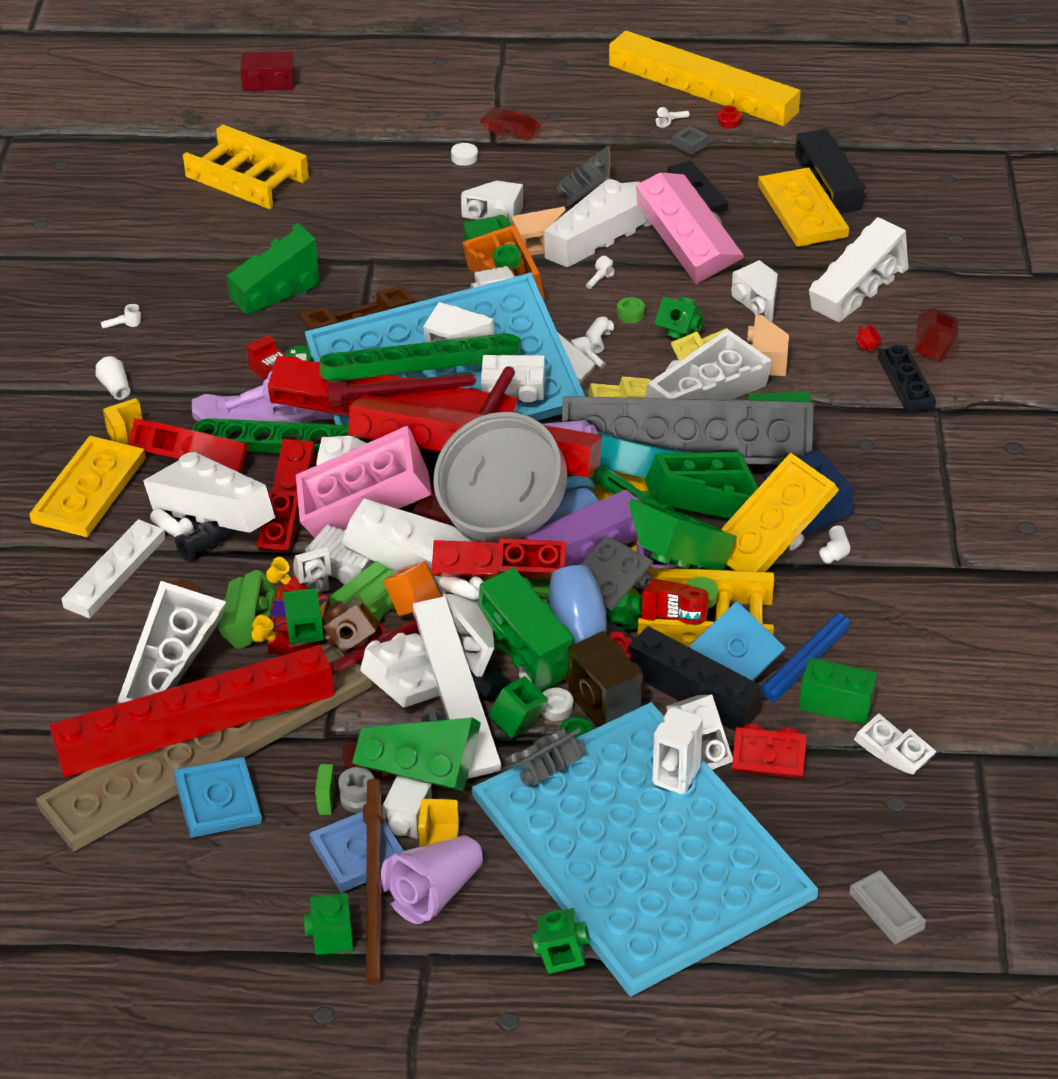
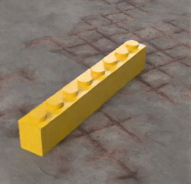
[609,31,801,126]

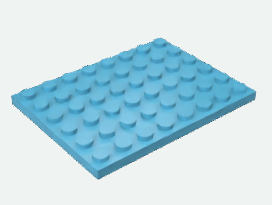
[304,273,585,452]
[472,702,818,997]

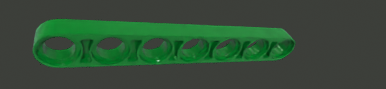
[319,333,521,381]
[192,418,374,455]

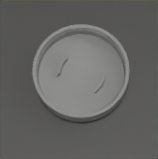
[434,412,567,543]

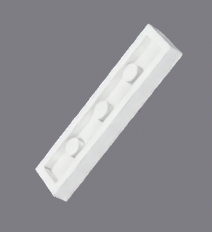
[61,519,166,618]

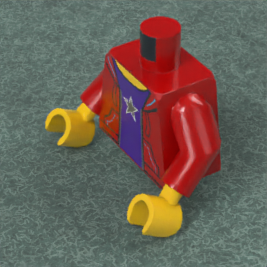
[251,557,330,654]

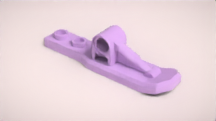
[192,371,333,423]

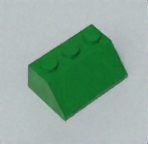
[629,498,737,571]

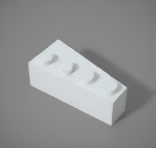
[544,178,652,267]

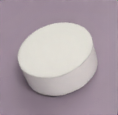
[451,143,478,166]
[541,688,573,721]

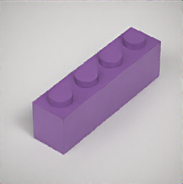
[524,490,640,581]

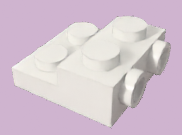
[360,633,440,708]

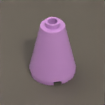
[381,835,483,924]

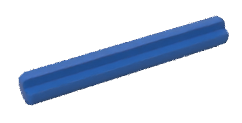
[761,613,850,702]

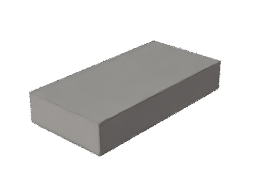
[849,870,926,945]

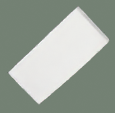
[293,547,331,593]
[854,714,936,775]

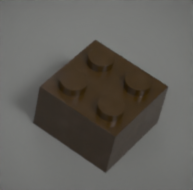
[568,631,643,728]

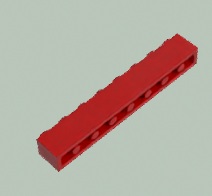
[267,356,518,416]
[349,394,602,477]
[49,645,334,778]

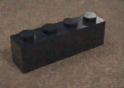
[795,129,867,214]
[628,626,762,731]

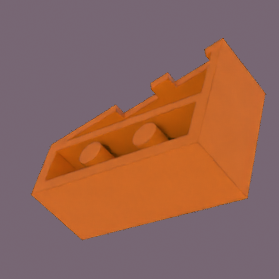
[462,225,545,300]

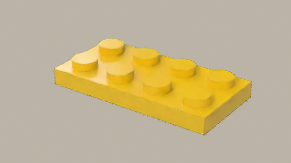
[758,168,849,247]
[29,436,146,537]
[721,452,839,572]

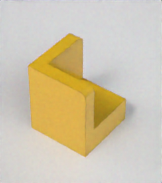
[103,398,142,445]
[418,799,459,847]

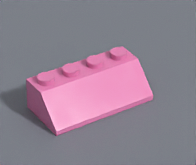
[636,172,744,284]
[296,426,432,538]

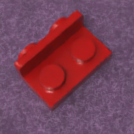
[732,724,807,779]

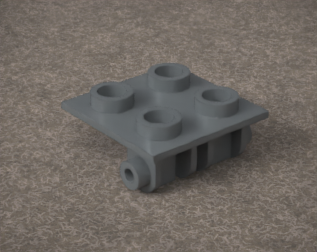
[556,145,610,207]
[580,535,654,611]
[498,727,585,786]

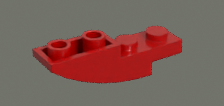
[128,418,248,473]
[257,439,315,553]
[431,538,567,582]

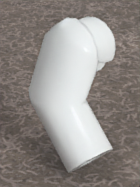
[586,317,614,354]
[150,509,194,537]
[819,526,850,564]
[439,576,484,600]

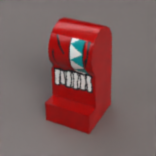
[246,335,289,380]
[641,578,709,624]

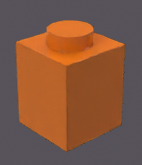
[382,561,441,617]

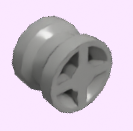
[339,767,374,813]

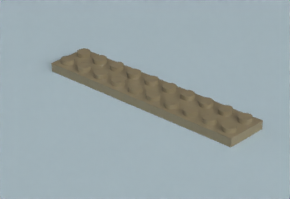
[36,642,373,852]

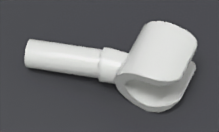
[655,107,690,128]
[586,256,615,289]
[101,304,141,329]
[571,337,606,369]

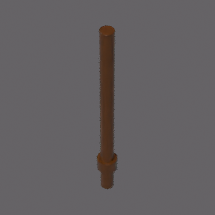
[363,779,385,985]

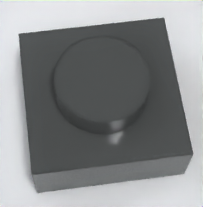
[672,126,709,155]

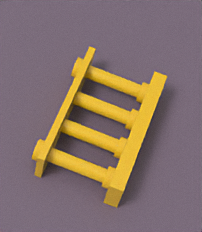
[183,124,309,209]
[638,568,774,647]

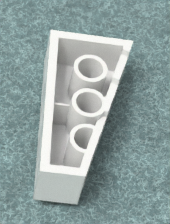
[809,217,908,322]
[645,329,772,400]
[143,452,275,533]
[341,499,484,597]
[117,581,226,704]

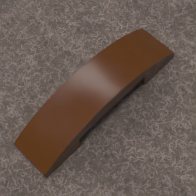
[299,285,416,330]

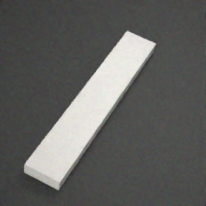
[413,596,501,779]

